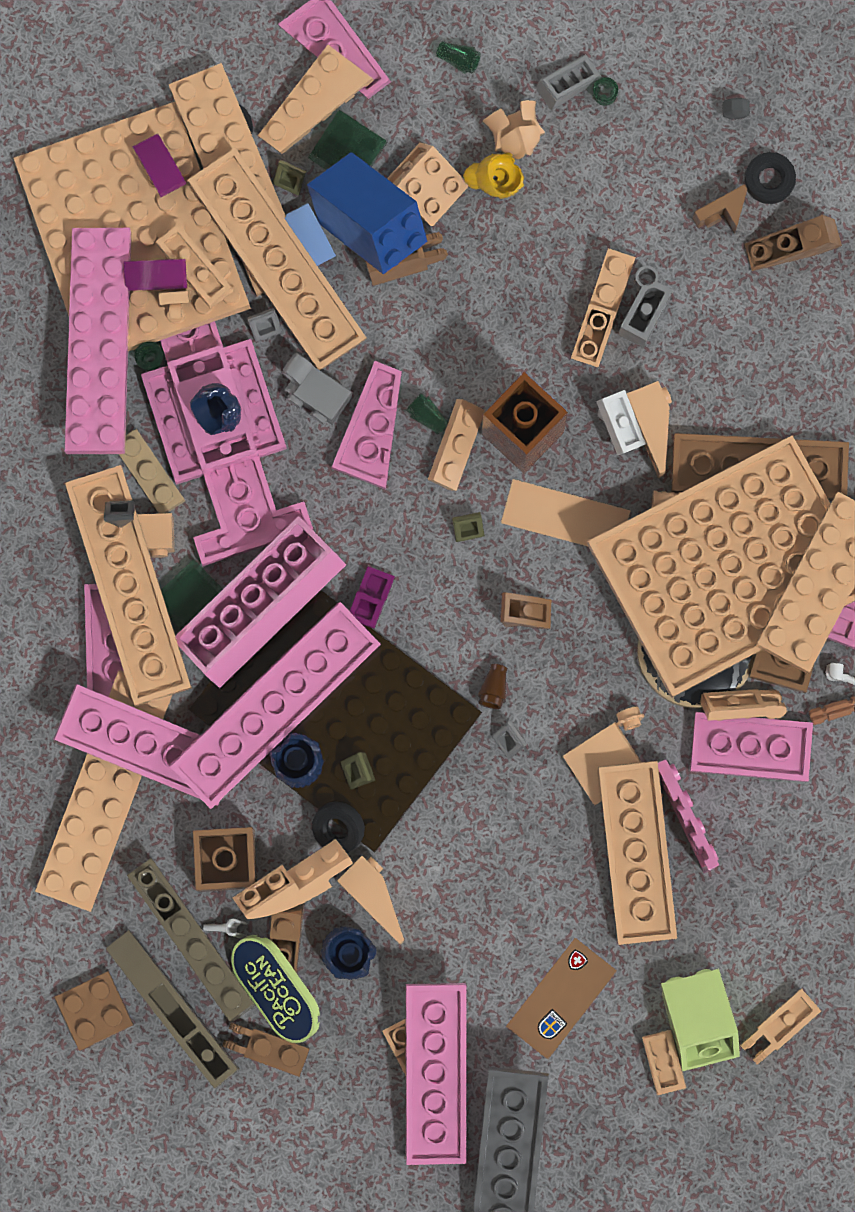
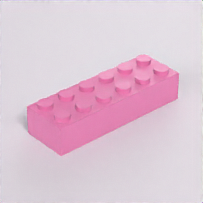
[176,516,346,688]

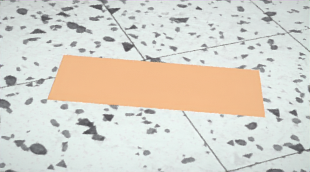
[501,479,631,546]

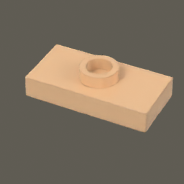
[642,1029,687,1095]

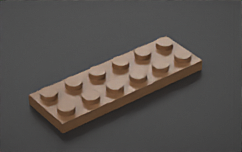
[671,433,849,501]

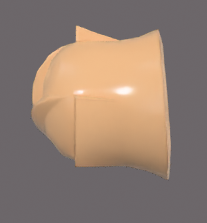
[483,100,545,159]

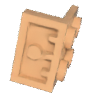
[387,142,468,226]

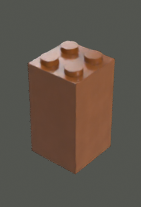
[482,372,568,474]

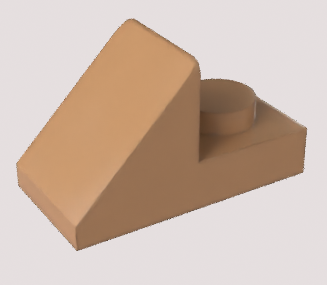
[693,184,747,234]
[501,592,552,629]

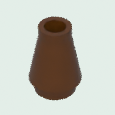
[477,664,508,709]

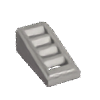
[536,54,602,110]

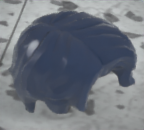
[190,383,241,435]
[269,733,324,788]
[320,926,376,980]

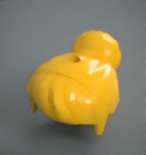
[463,153,524,199]

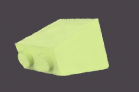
[661,969,740,1071]

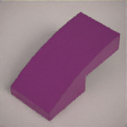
[133,133,186,197]
[124,259,187,291]
[350,566,395,629]

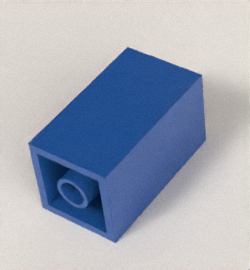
[307,152,428,274]

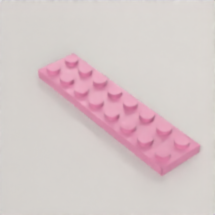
[65,228,131,454]
[169,602,381,809]

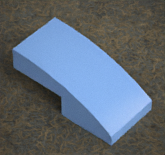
[284,203,336,266]

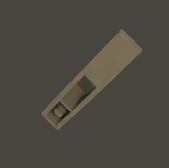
[127,858,256,1022]
[106,930,240,1089]

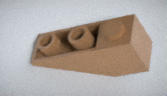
[745,215,842,271]
[270,903,305,973]

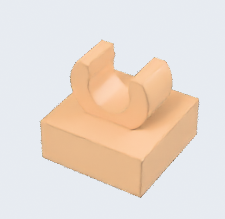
[159,290,191,319]

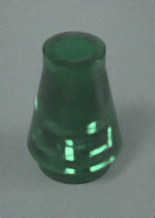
[436,41,481,74]
[134,341,163,371]
[406,393,449,435]

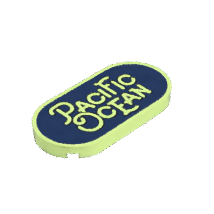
[231,935,320,1043]

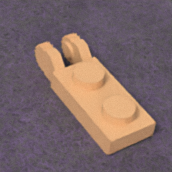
[700,689,787,721]
[740,988,821,1064]

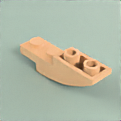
[571,248,636,367]
[233,839,353,919]

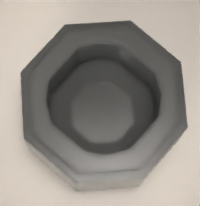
[722,98,750,120]

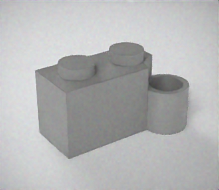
[619,266,673,348]
[281,353,352,426]

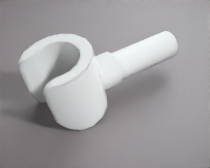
[826,663,855,685]
[203,919,247,939]

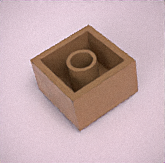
[193,827,257,892]

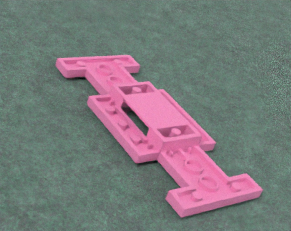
[141,321,314,566]

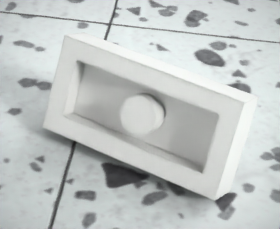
[596,390,646,455]

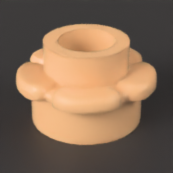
[616,707,644,731]

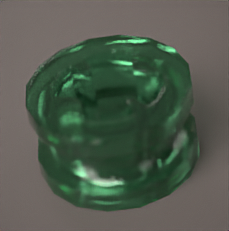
[592,77,618,106]

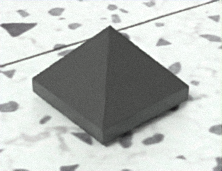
[104,500,135,528]

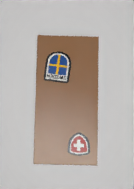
[506,938,617,1059]

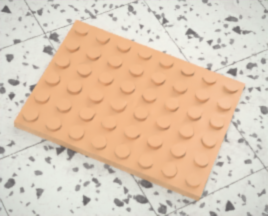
[14,102,251,352]
[587,435,855,698]

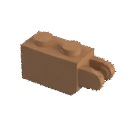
[365,232,448,286]

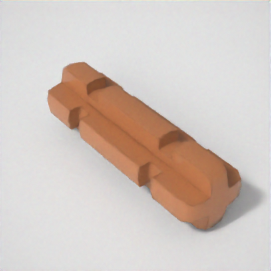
[809,696,855,725]

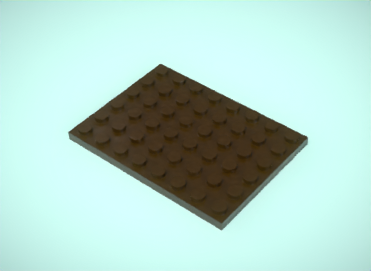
[189,590,482,853]

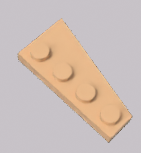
[258,45,374,154]

